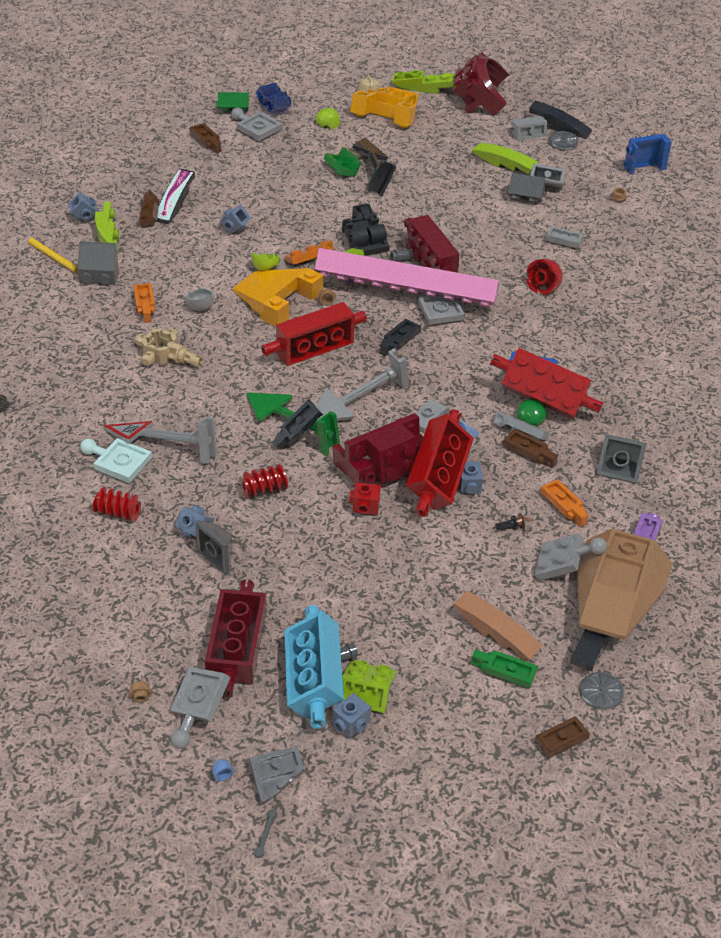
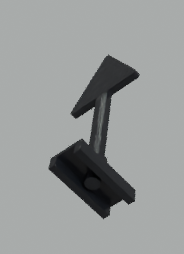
[352,137,396,196]

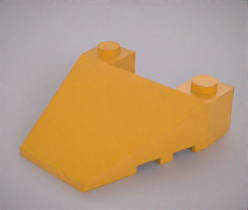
[350,87,419,128]
[232,268,323,327]

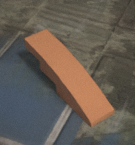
[452,591,543,662]

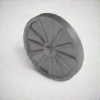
[549,131,578,149]
[580,672,624,710]

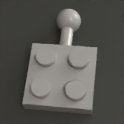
[231,108,282,141]
[418,295,465,325]
[535,533,607,581]
[170,666,230,749]

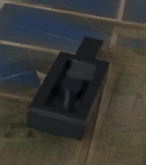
[379,319,421,356]
[272,399,323,450]

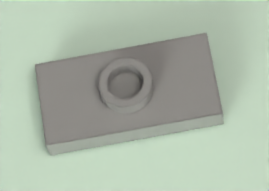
[545,226,584,249]
[415,399,447,433]

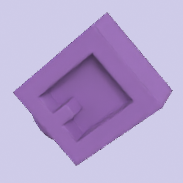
[634,513,663,541]

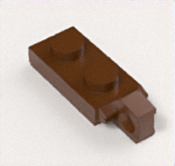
[189,123,222,153]
[139,189,159,228]
[503,429,558,468]

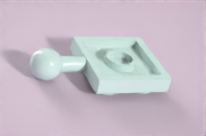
[80,438,152,483]

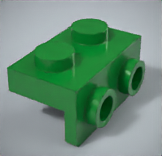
[217,92,249,111]
[323,147,361,177]

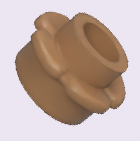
[611,188,628,202]
[318,288,336,306]
[128,681,152,703]

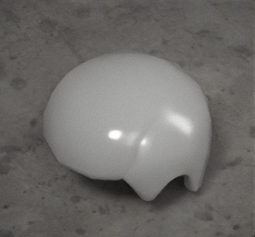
[185,288,214,312]

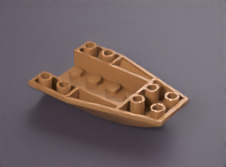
[577,528,672,640]

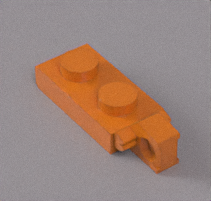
[285,240,334,264]
[133,283,156,323]
[540,479,589,527]

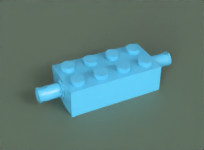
[284,605,344,729]

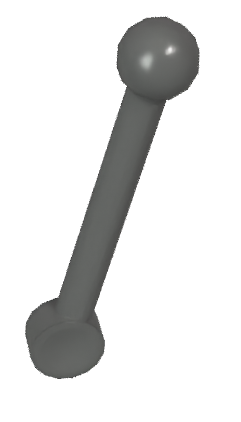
[254,809,277,858]

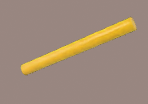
[28,238,78,273]

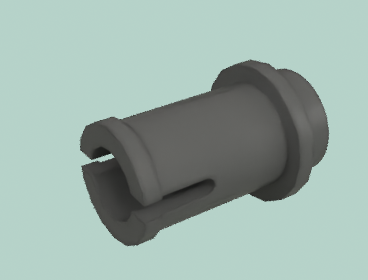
[390,249,414,262]
[340,643,358,662]

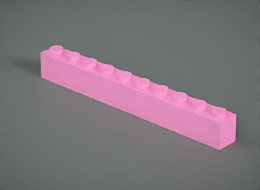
[315,248,499,307]

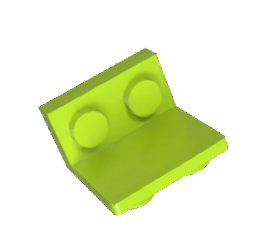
[342,660,397,713]

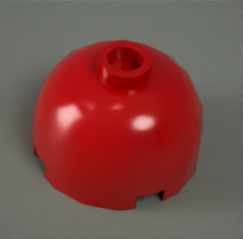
[526,258,563,295]

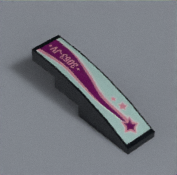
[155,168,195,225]

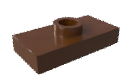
[535,716,590,758]

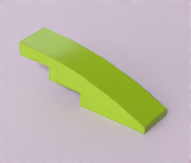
[472,143,539,174]

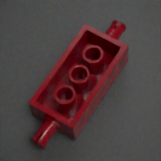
[404,215,460,273]
[205,579,267,698]

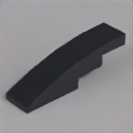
[529,100,592,139]
[570,629,611,672]

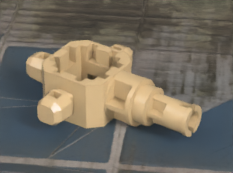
[135,328,204,368]

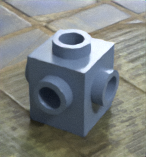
[68,192,98,223]
[220,204,251,234]
[175,505,215,538]
[333,693,371,738]

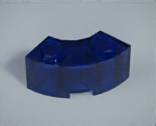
[255,83,292,112]

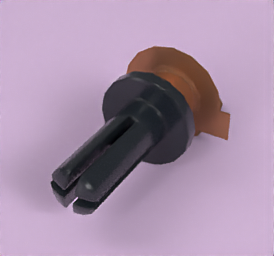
[495,513,532,531]

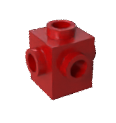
[349,483,381,515]

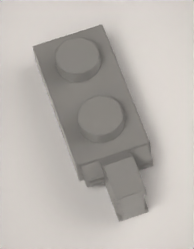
[493,411,550,441]

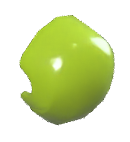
[315,108,341,129]
[251,253,280,271]

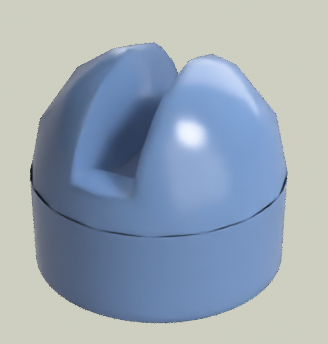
[212,759,234,782]

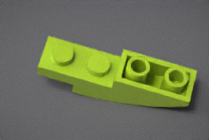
[392,70,455,94]
[95,202,119,249]

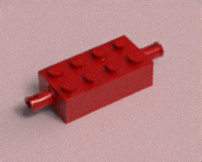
[261,302,367,366]
[490,348,604,420]
[406,409,474,517]

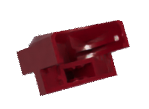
[453,52,510,116]
[332,413,423,485]

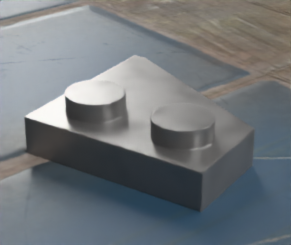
[249,746,304,805]

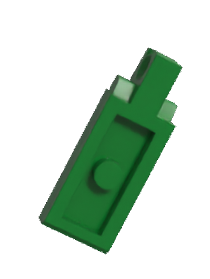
[470,649,538,689]

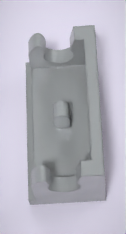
[511,116,547,141]

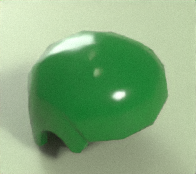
[517,399,547,426]

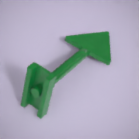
[247,392,340,456]

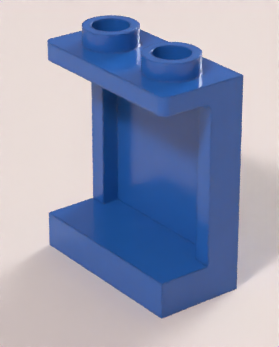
[623,133,672,175]

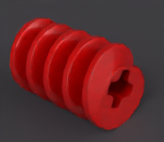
[242,464,288,499]
[92,486,141,522]

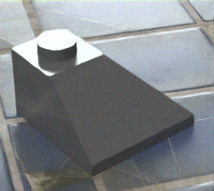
[195,520,232,575]

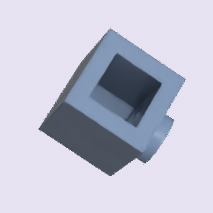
[459,461,483,494]

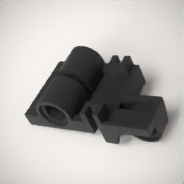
[341,203,389,256]

